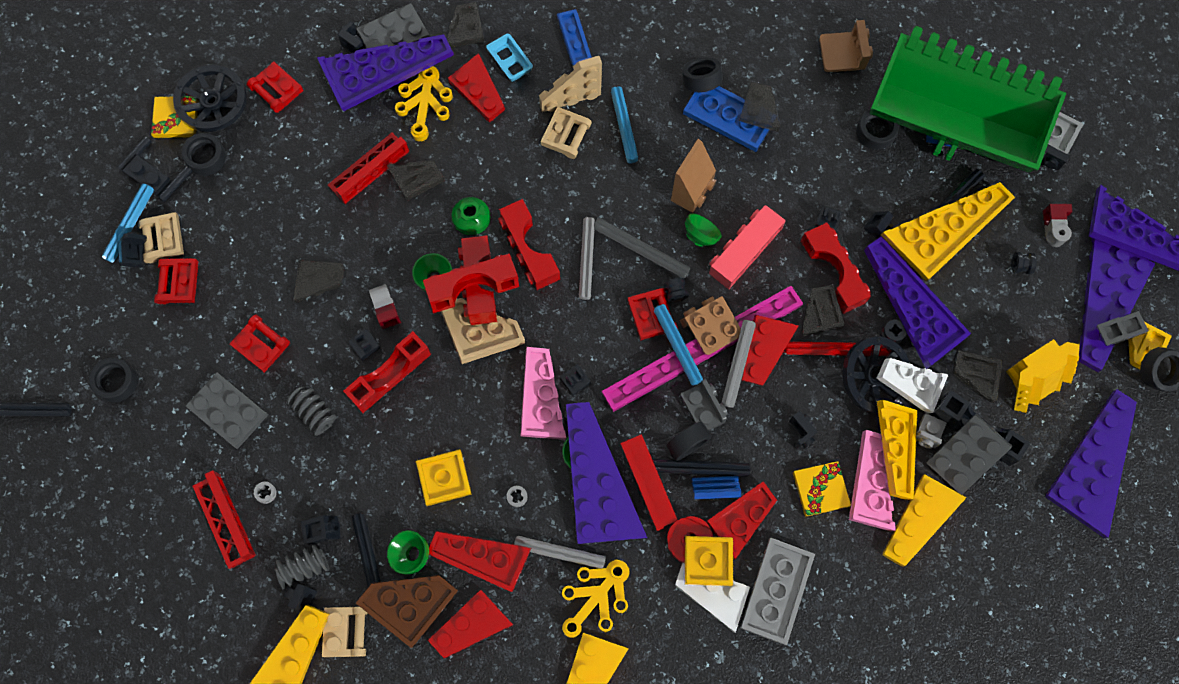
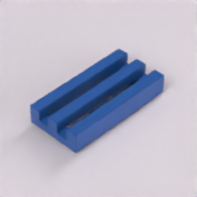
[692,476,741,499]

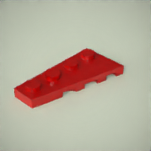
[429,531,532,592]

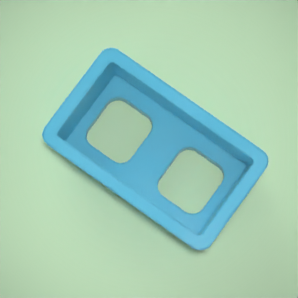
[487,34,533,82]

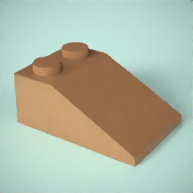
[671,139,717,213]

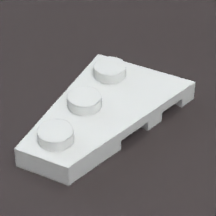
[877,358,948,414]
[675,563,750,633]

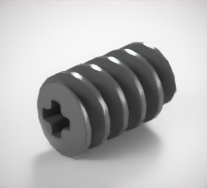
[287,386,336,436]
[275,544,329,589]

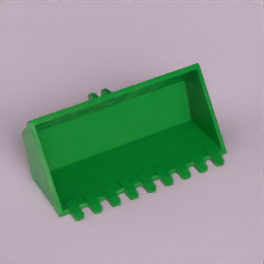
[869,26,1066,173]

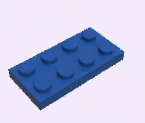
[683,86,777,152]

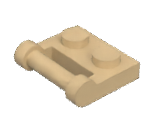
[541,107,592,159]
[139,212,184,263]
[322,607,367,657]

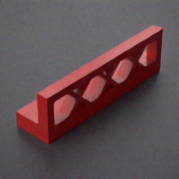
[328,133,409,204]
[620,434,677,531]
[193,470,256,569]

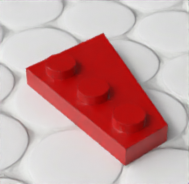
[448,53,505,123]
[741,315,798,385]
[707,481,777,560]
[428,590,513,658]

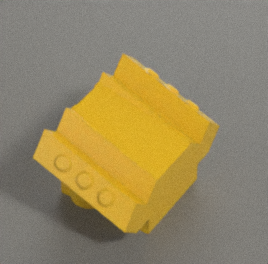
[1006,339,1080,413]

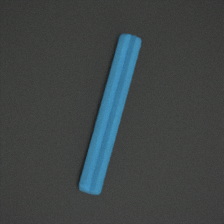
[611,86,638,163]
[102,183,154,262]
[654,304,703,386]

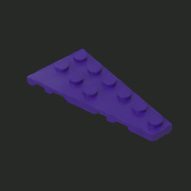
[317,34,454,111]
[1089,185,1179,271]
[864,236,971,370]
[1078,238,1155,372]
[1045,389,1137,539]
[566,402,647,544]

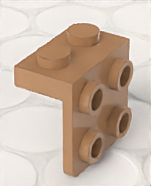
[819,20,873,72]
[679,296,741,355]

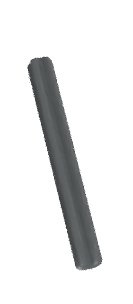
[594,218,690,278]

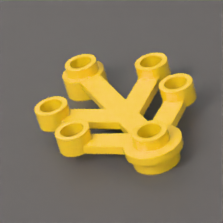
[395,66,453,141]
[562,560,629,638]

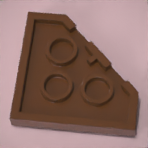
[356,575,458,649]

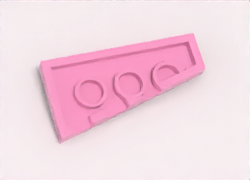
[520,347,566,440]
[849,430,895,531]

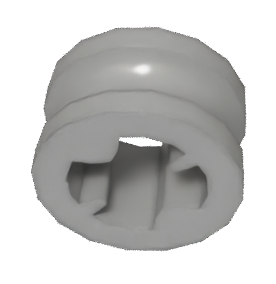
[254,482,276,504]
[507,486,528,507]

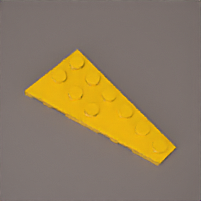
[880,182,1015,281]

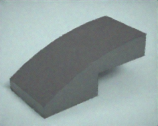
[1096,311,1149,346]

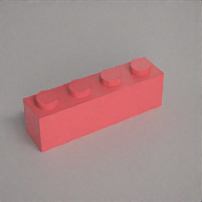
[709,205,786,289]

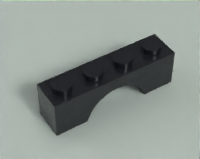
[931,390,1031,466]

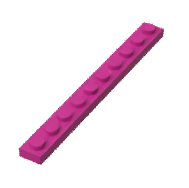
[602,286,803,412]

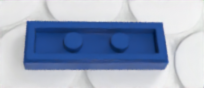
[557,9,592,69]

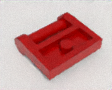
[246,61,304,113]
[154,259,199,304]
[627,288,678,341]
[230,314,290,373]

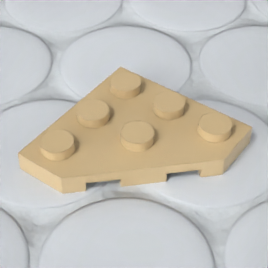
[539,56,602,112]
[441,298,525,364]

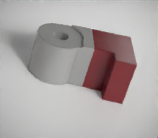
[1043,204,1072,247]
[369,284,401,330]

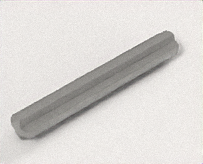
[579,217,595,300]
[721,320,756,407]
[514,536,605,569]

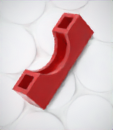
[498,199,560,290]
[801,223,871,314]
[458,236,497,325]
[423,254,519,313]
[343,331,431,413]

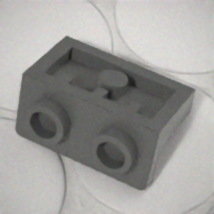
[680,379,728,431]

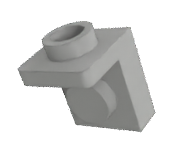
[916,413,947,449]

